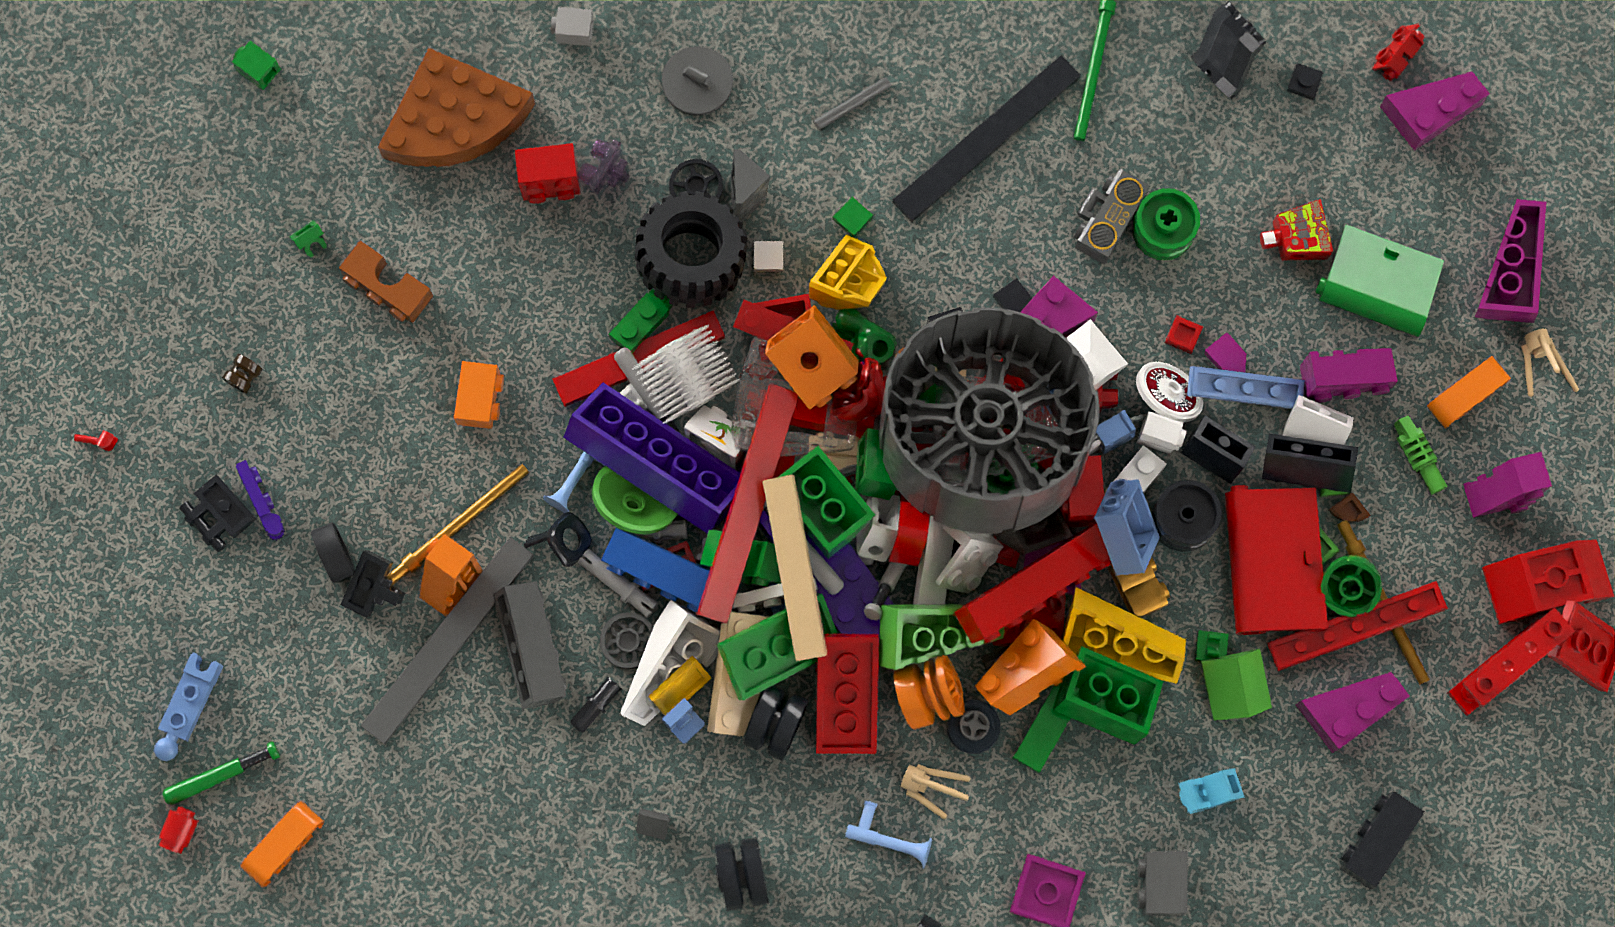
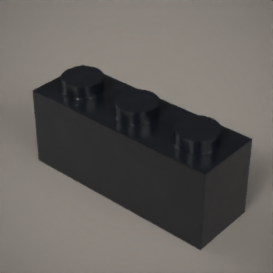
[1262,433,1358,493]
[1340,791,1425,890]

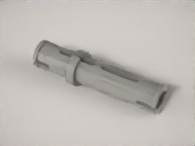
[578,549,659,618]

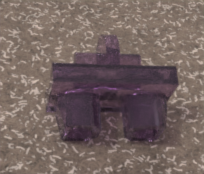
[578,139,630,195]

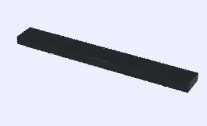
[893,55,1081,222]

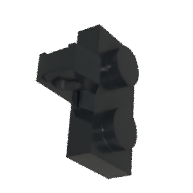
[340,550,405,618]

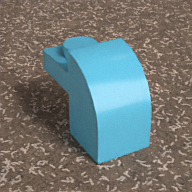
[1178,768,1244,814]

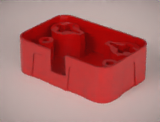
[888,490,930,566]

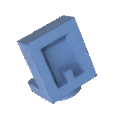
[662,698,705,744]

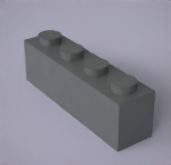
[493,581,567,709]

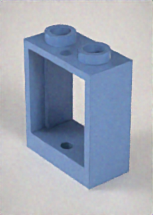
[1095,479,1160,575]

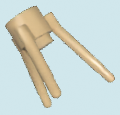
[1521,329,1579,397]
[900,764,970,819]

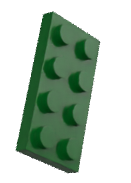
[716,593,838,701]

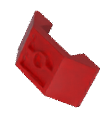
[1482,539,1614,625]

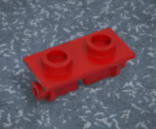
[1372,23,1425,81]

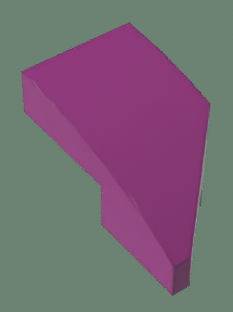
[1204,332,1246,373]

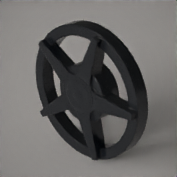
[669,159,723,199]

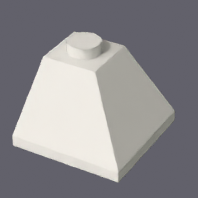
[1067,319,1128,390]

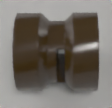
[222,353,263,394]

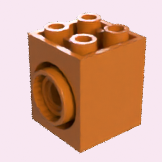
[765,305,859,410]

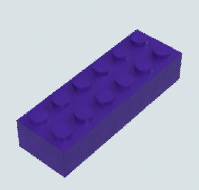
[563,383,741,534]
[758,511,894,638]

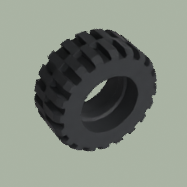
[635,191,748,308]

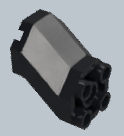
[1190,1,1267,99]

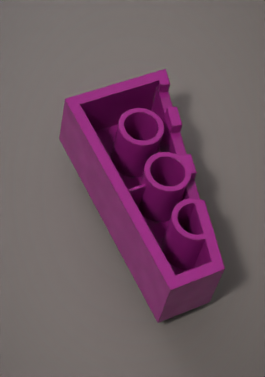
[1475,199,1547,323]

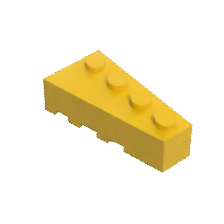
[1062,587,1186,684]

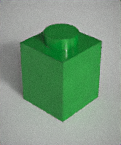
[232,41,281,91]

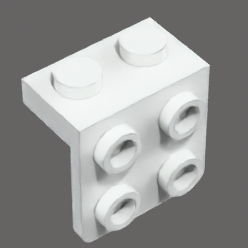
[936,525,1003,593]

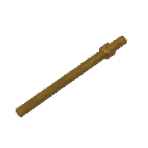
[387,464,529,586]
[1337,520,1430,685]

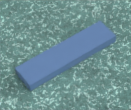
[1187,366,1305,409]

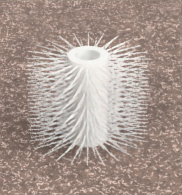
[632,325,739,424]

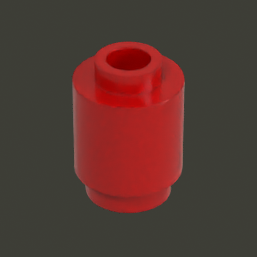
[159,806,199,854]

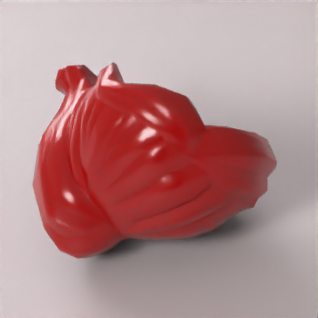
[832,363,886,422]

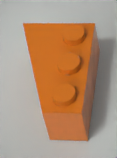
[419,534,483,617]

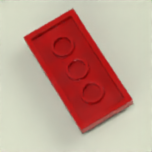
[816,634,879,754]

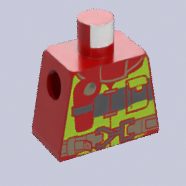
[1260,199,1333,261]

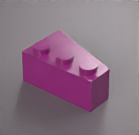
[1380,71,1490,151]
[1020,275,1098,338]
[1300,348,1398,403]
[1463,452,1552,518]
[1296,672,1410,753]

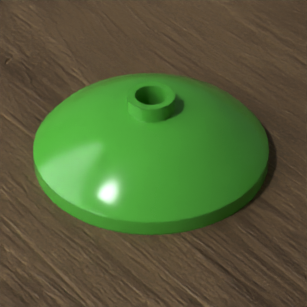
[592,466,677,534]

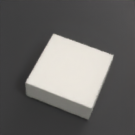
[754,241,783,272]

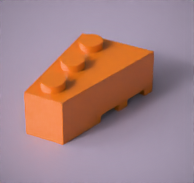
[975,619,1086,716]

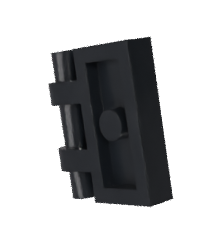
[179,474,257,552]

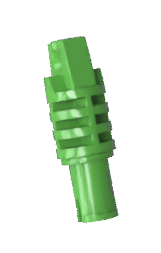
[1394,415,1448,495]

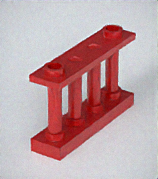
[1447,608,1575,716]

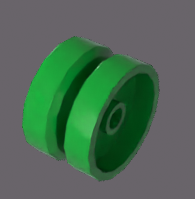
[1132,188,1200,260]

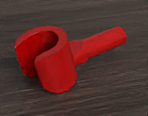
[74,430,118,451]

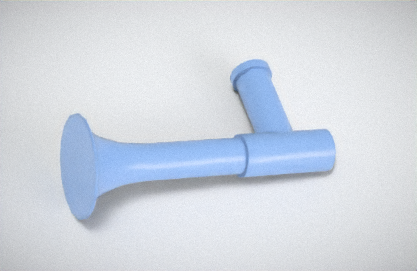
[543,452,604,513]
[845,801,932,869]

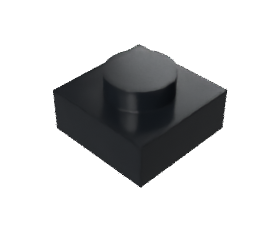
[1287,63,1324,101]

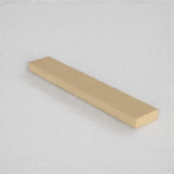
[763,475,828,661]

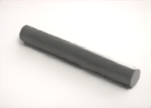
[813,77,891,131]

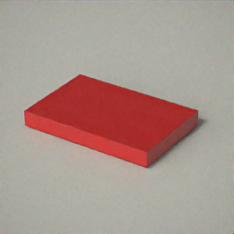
[1548,600,1615,692]

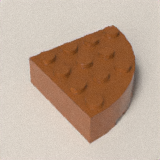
[378,48,535,167]

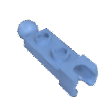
[154,653,223,761]

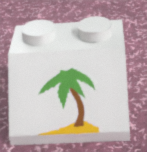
[684,405,753,470]

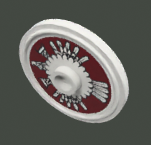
[1136,362,1203,422]

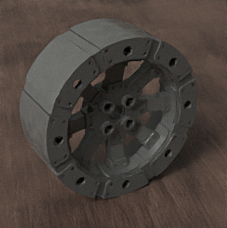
[879,308,1099,534]

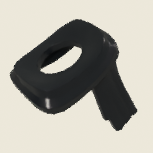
[524,512,592,567]

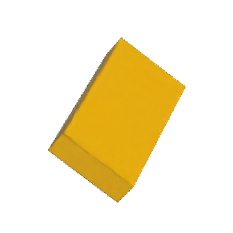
[648,656,712,716]

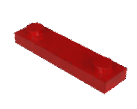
[733,300,854,357]

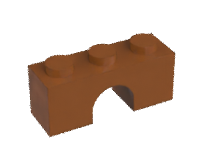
[339,241,433,324]

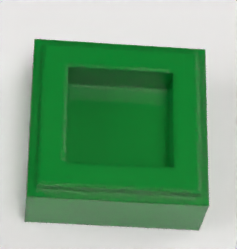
[833,197,873,238]

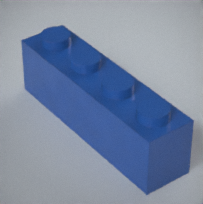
[601,528,710,612]

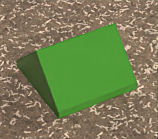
[1201,649,1272,720]

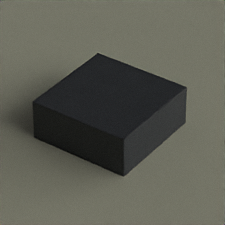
[993,278,1033,312]

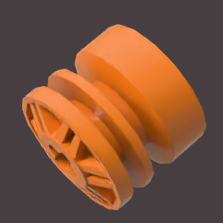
[894,655,965,730]

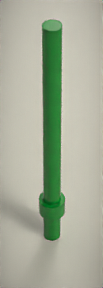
[1073,0,1117,141]

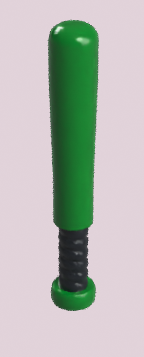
[162,741,280,805]

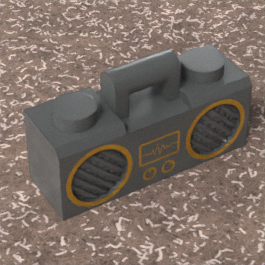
[1074,170,1150,265]

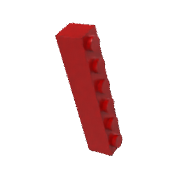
[954,523,1112,644]

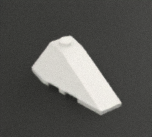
[620,600,720,726]

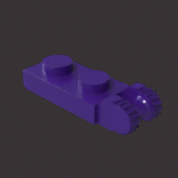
[236,460,285,541]

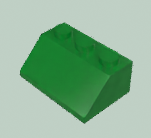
[777,446,876,559]
[1053,646,1163,745]

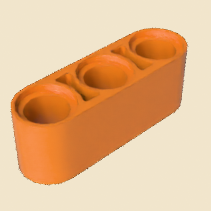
[1427,356,1511,429]
[240,801,324,888]

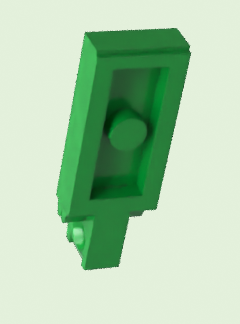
[608,289,673,353]

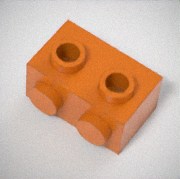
[454,361,504,429]

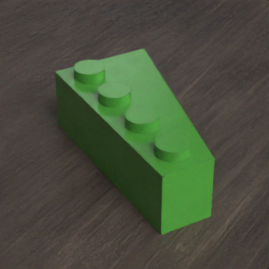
[879,604,1004,670]

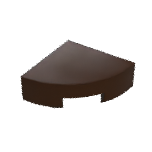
[1328,492,1371,522]

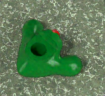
[835,308,897,366]

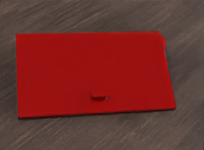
[1225,485,1328,635]

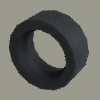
[311,522,355,583]

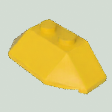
[809,234,887,310]

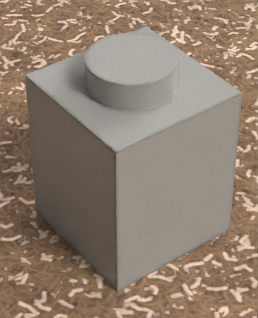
[551,7,594,46]

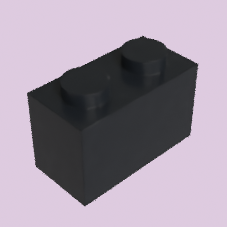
[1180,416,1255,484]

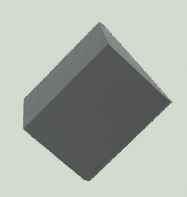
[731,149,770,222]

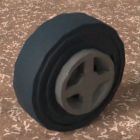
[947,700,1001,754]

